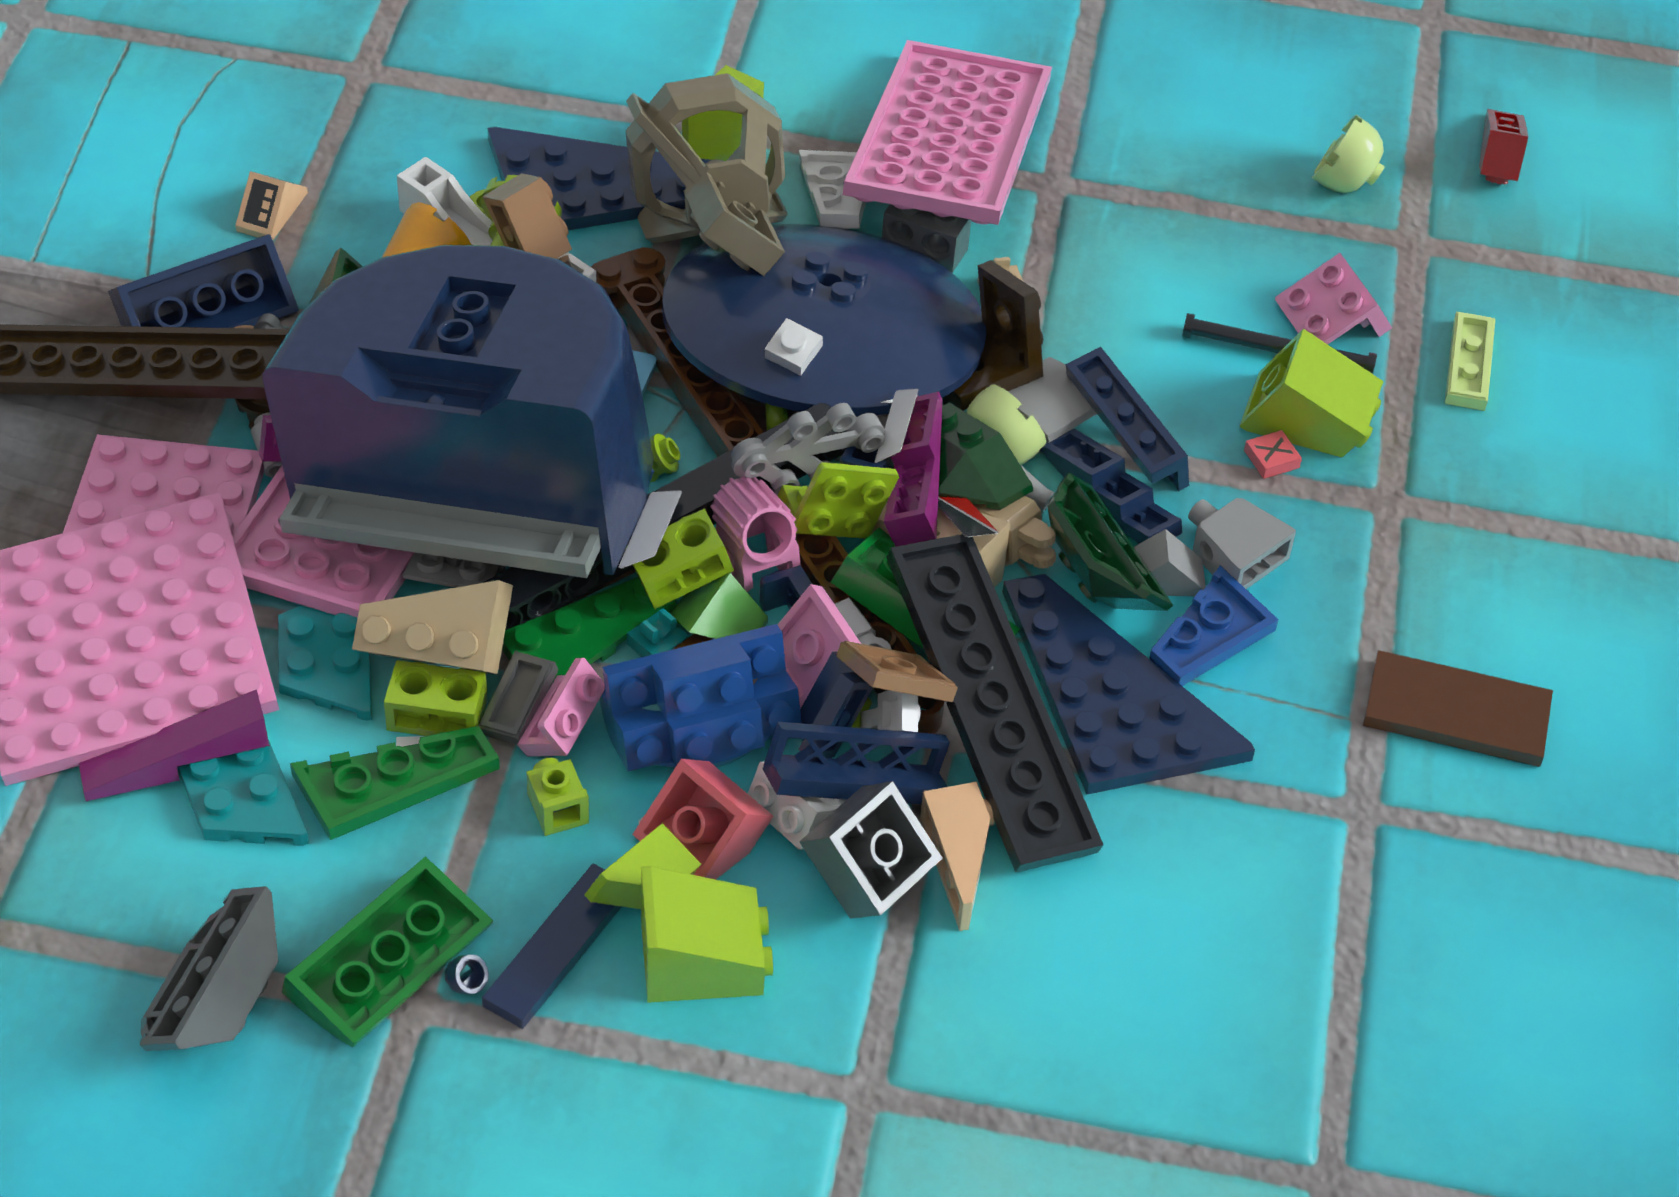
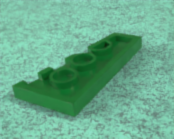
[502,577,676,685]
[290,726,500,840]

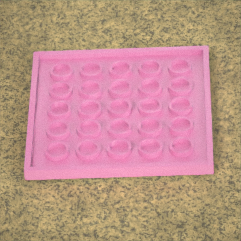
[0,492,280,786]

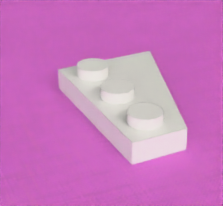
[799,150,866,229]

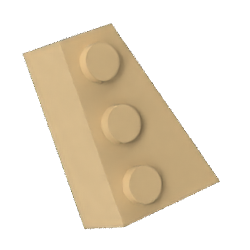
[352,580,513,674]

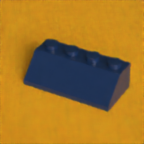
[108,234,299,328]

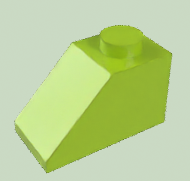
[584,823,701,909]

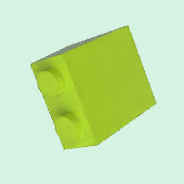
[1239,329,1383,458]
[641,866,773,1003]

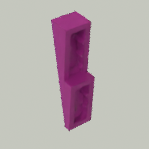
[883,392,943,547]
[78,689,269,801]

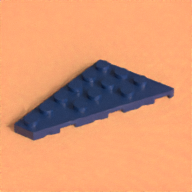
[487,127,711,231]

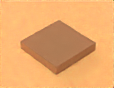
[836,641,958,702]

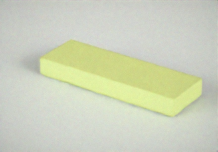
[1445,311,1496,411]

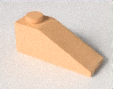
[920,781,994,931]

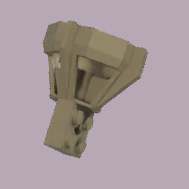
[625,73,788,276]

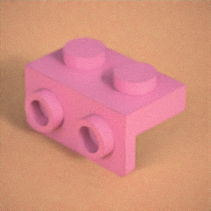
[517,658,605,756]

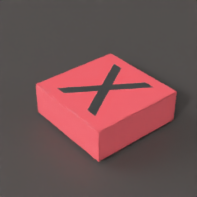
[1244,430,1302,479]

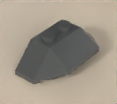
[140,886,278,1051]

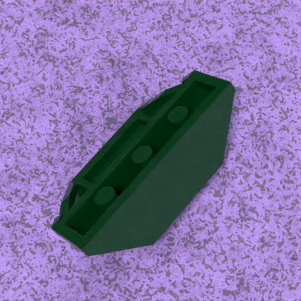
[893,403,1033,510]
[1047,473,1173,611]

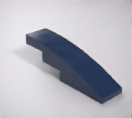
[1040,428,1182,544]

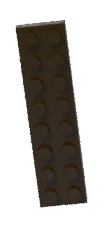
[0,324,290,400]

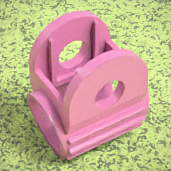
[710,476,800,592]

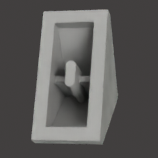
[1134,529,1206,596]

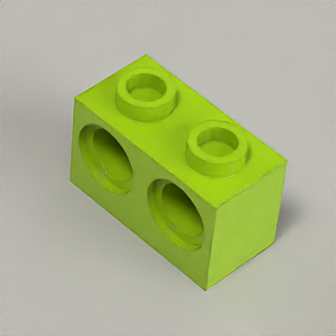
[625,509,734,609]
[384,660,488,736]

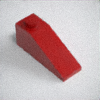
[1479,109,1529,184]

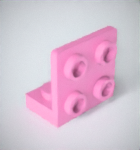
[1275,253,1392,344]

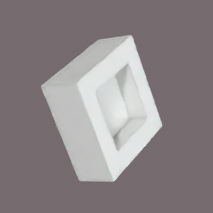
[764,318,823,376]

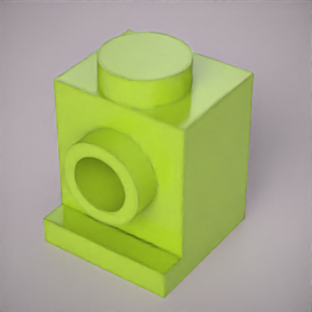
[526,758,589,836]

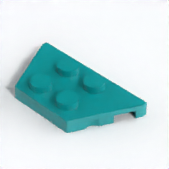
[278,605,372,721]
[177,739,309,846]

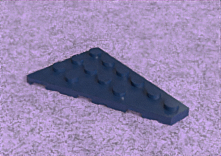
[1002,574,1255,795]

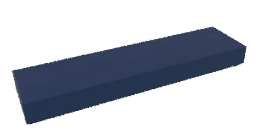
[482,863,622,1029]

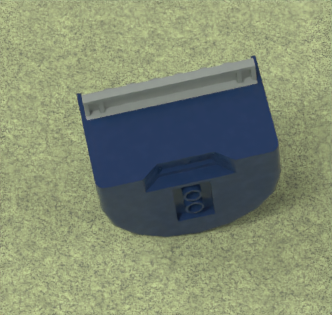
[262,245,653,578]

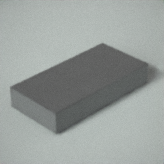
[478,651,559,745]

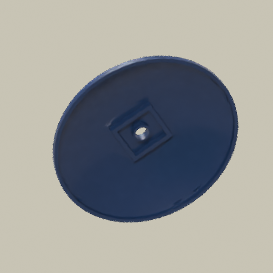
[662,224,986,417]

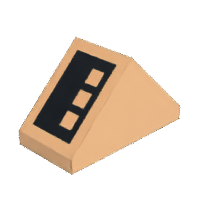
[235,171,308,240]

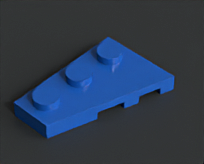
[1149,565,1279,686]

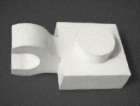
[860,690,921,732]

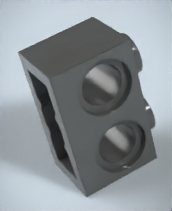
[882,204,971,273]

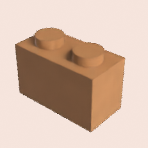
[483,173,572,259]

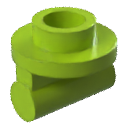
[650,433,681,482]

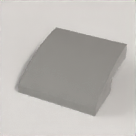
[1008,357,1097,443]

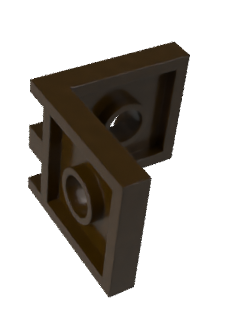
[944,260,1043,410]

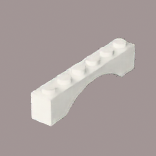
[397,157,596,282]

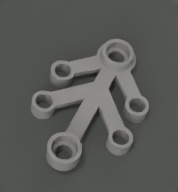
[731,403,885,495]

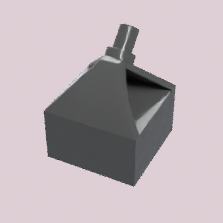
[799,781,943,919]

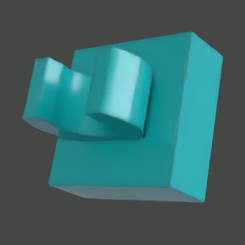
[627,608,690,657]

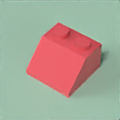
[632,759,773,879]

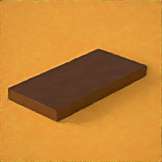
[1363,650,1553,767]

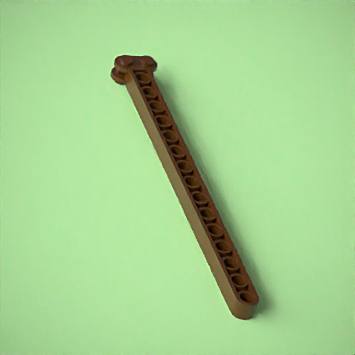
[591,247,944,734]

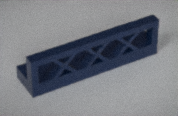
[1065,347,1190,491]
[762,722,950,805]

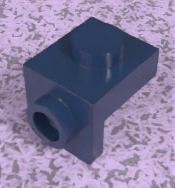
[759,565,812,611]

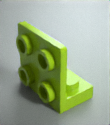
[777,462,899,539]

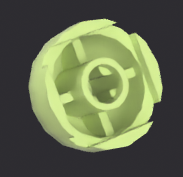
[1312,114,1385,193]
[967,384,1047,465]

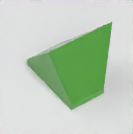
[671,573,768,639]

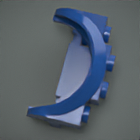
[599,624,802,771]

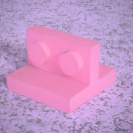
[777,584,861,709]

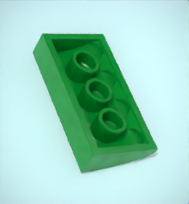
[831,528,1020,649]
[282,856,493,1047]

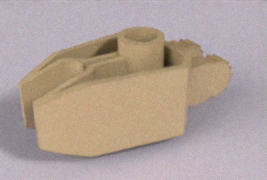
[973,496,1056,569]

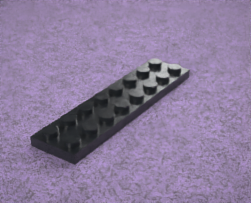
[886,534,1104,873]

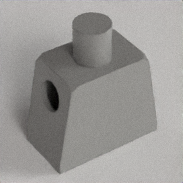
[1188,498,1296,589]

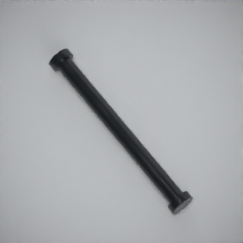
[1182,313,1377,374]

